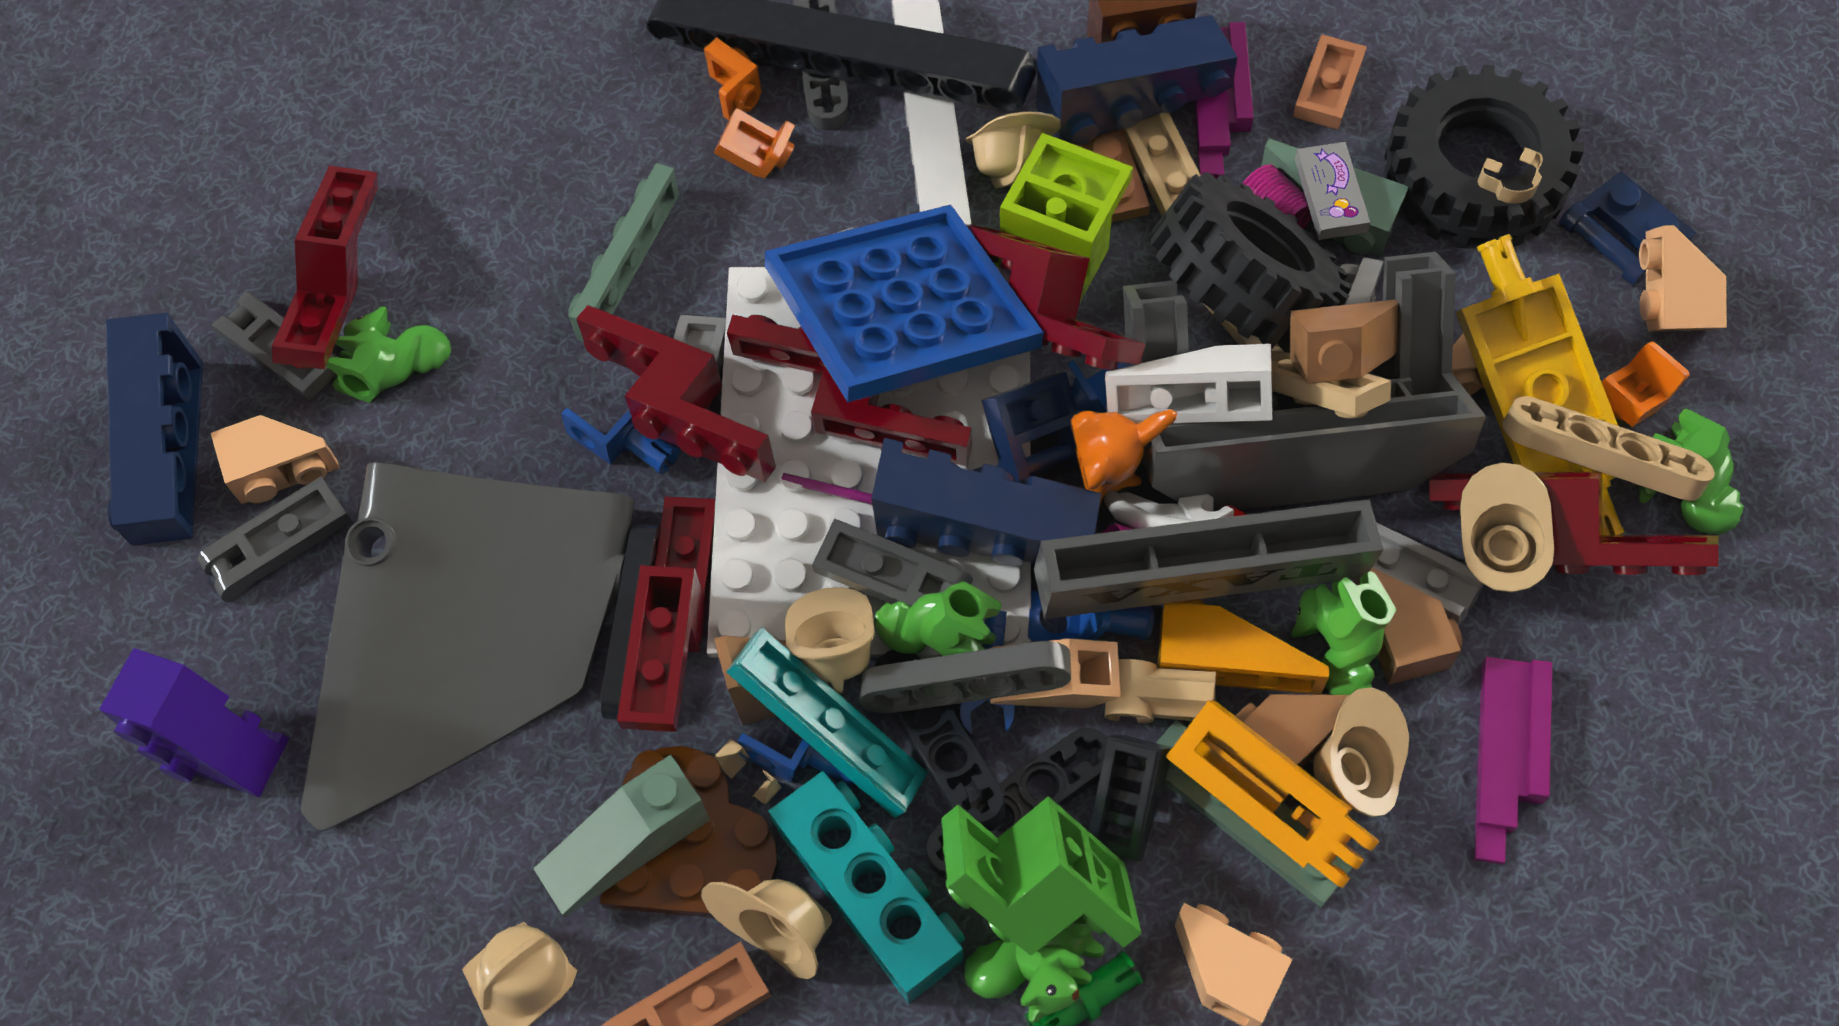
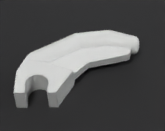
[1104,491,1234,529]

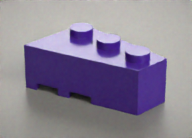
[99,648,290,797]

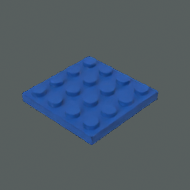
[765,204,1044,403]

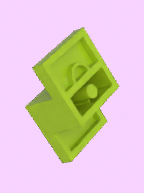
[994,133,1133,304]

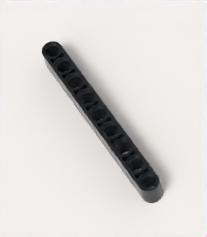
[646,0,1037,113]

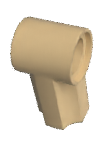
[1104,659,1216,724]

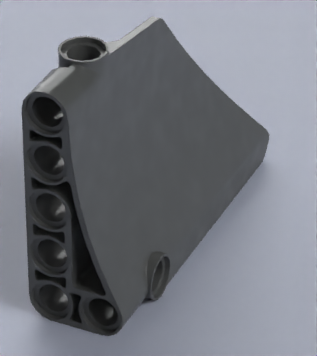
[301,463,635,831]

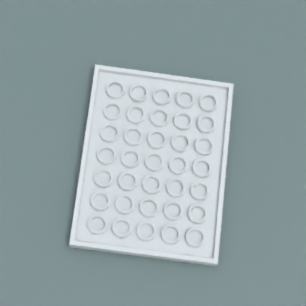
[707,267,1031,659]

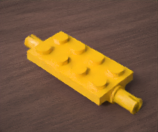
[1456,234,1625,535]

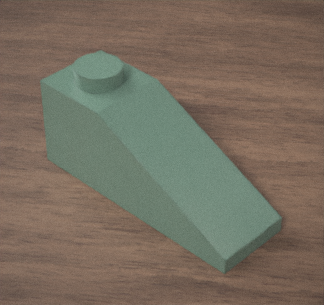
[1261,138,1409,257]
[534,754,710,918]

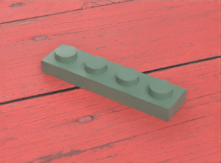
[568,163,680,342]
[1140,720,1353,908]

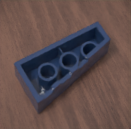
[1036,15,1238,145]
[106,312,204,546]
[871,438,1101,566]

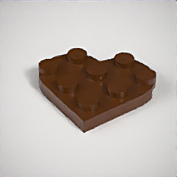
[600,746,779,918]

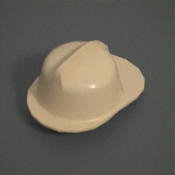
[966,112,1061,189]
[1460,462,1554,592]
[785,587,875,693]
[1313,687,1409,817]
[702,879,832,979]
[462,922,577,1026]

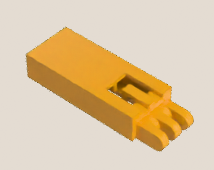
[1166,700,1379,888]

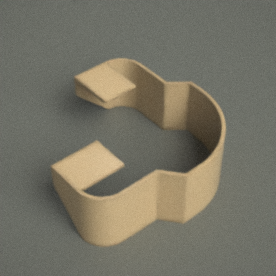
[1478,147,1543,204]
[715,739,781,804]

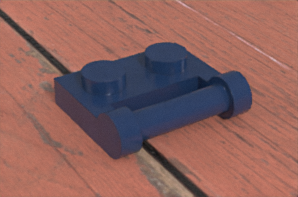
[1559,171,1696,287]
[981,372,1078,484]

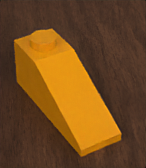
[1158,599,1329,695]

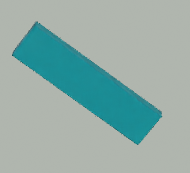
[726,627,928,818]

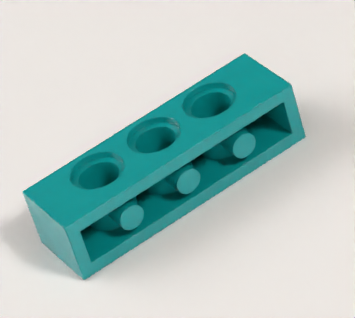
[768,771,965,1004]

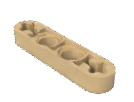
[1502,396,1715,501]

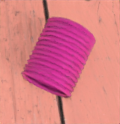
[1243,164,1312,229]

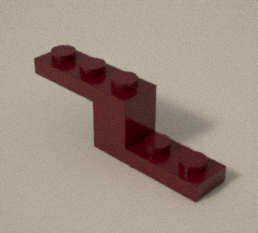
[272,165,378,369]
[966,224,1145,370]
[576,305,776,482]
[727,314,972,467]
[1429,471,1719,575]
[617,496,716,732]

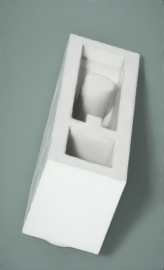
[1105,344,1272,423]

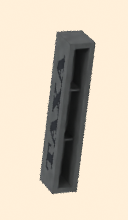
[1034,499,1384,619]

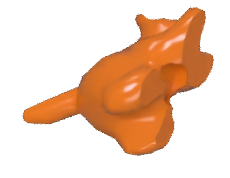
[1071,409,1177,508]

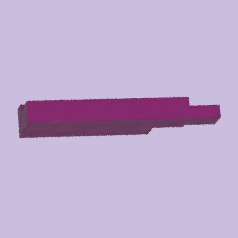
[1194,22,1254,179]
[1474,657,1552,865]

